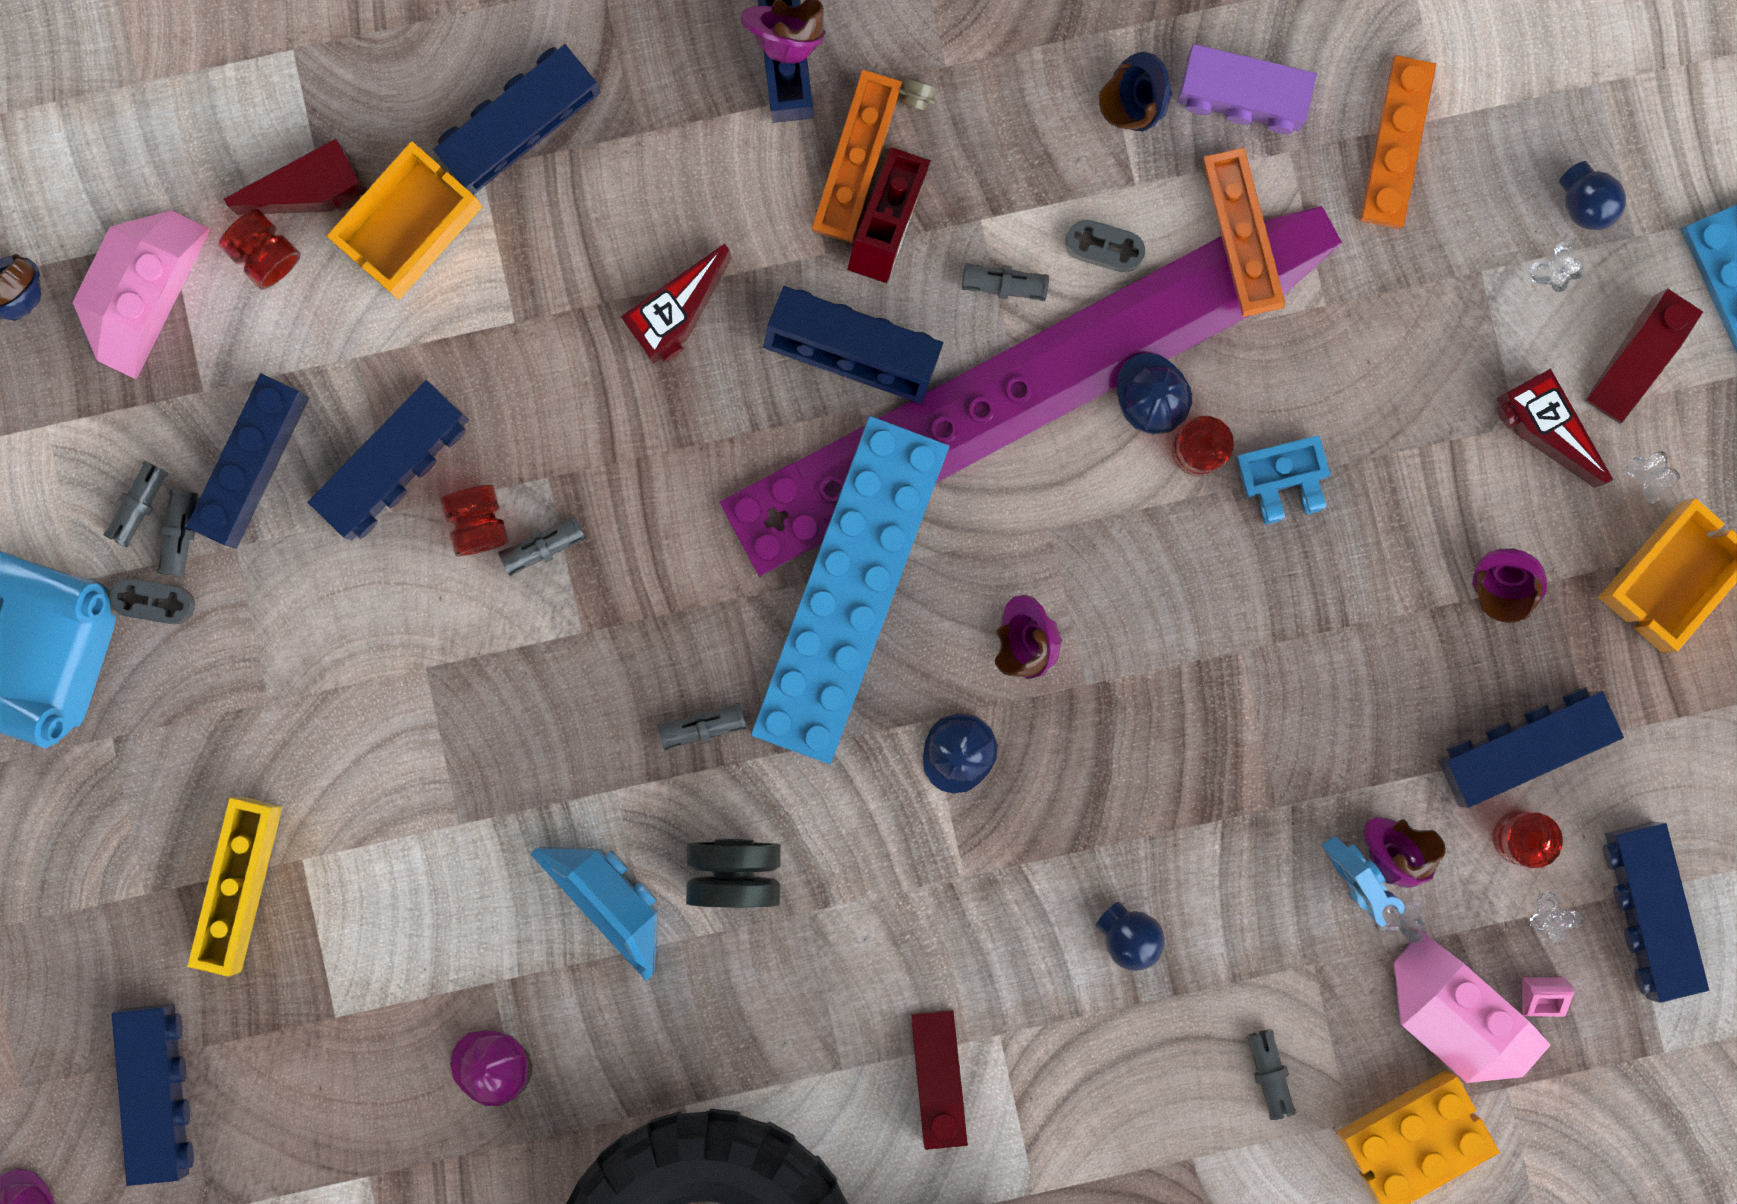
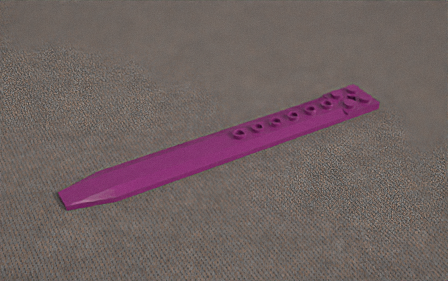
[719,206,1342,577]

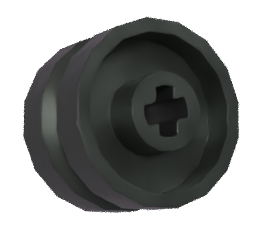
[686,839,781,908]

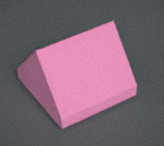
[1522,977,1574,1017]

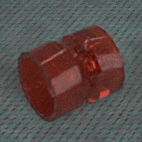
[219,209,301,290]
[1172,416,1234,477]
[440,485,509,557]
[1493,811,1563,868]

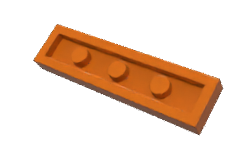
[1360,55,1437,230]
[812,69,902,244]
[1203,147,1285,317]

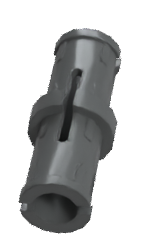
[962,263,1049,301]
[103,460,169,547]
[157,489,198,577]
[498,515,586,577]
[658,703,747,751]
[1247,1029,1296,1120]

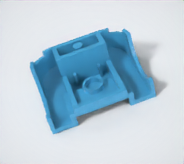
[0,552,116,748]

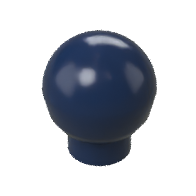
[1559,161,1626,230]
[1096,902,1165,971]

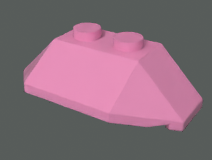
[73,210,211,380]
[1393,931,1550,1083]

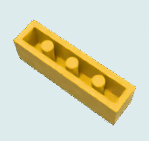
[187,796,283,977]

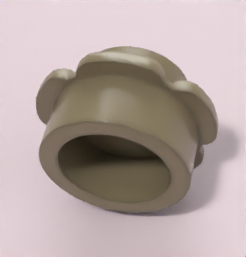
[899,77,937,111]

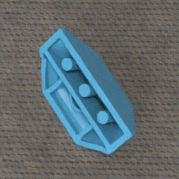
[530,846,658,981]

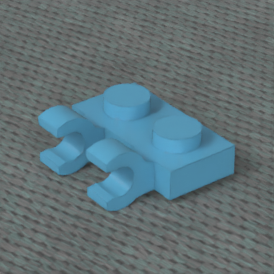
[1236,435,1331,525]
[1321,836,1405,927]

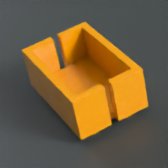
[326,141,483,300]
[1598,498,1737,653]
[1336,1070,1500,1204]

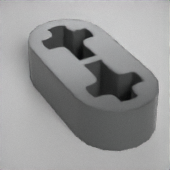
[1066,220,1145,273]
[110,579,195,624]

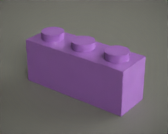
[1177,44,1317,134]

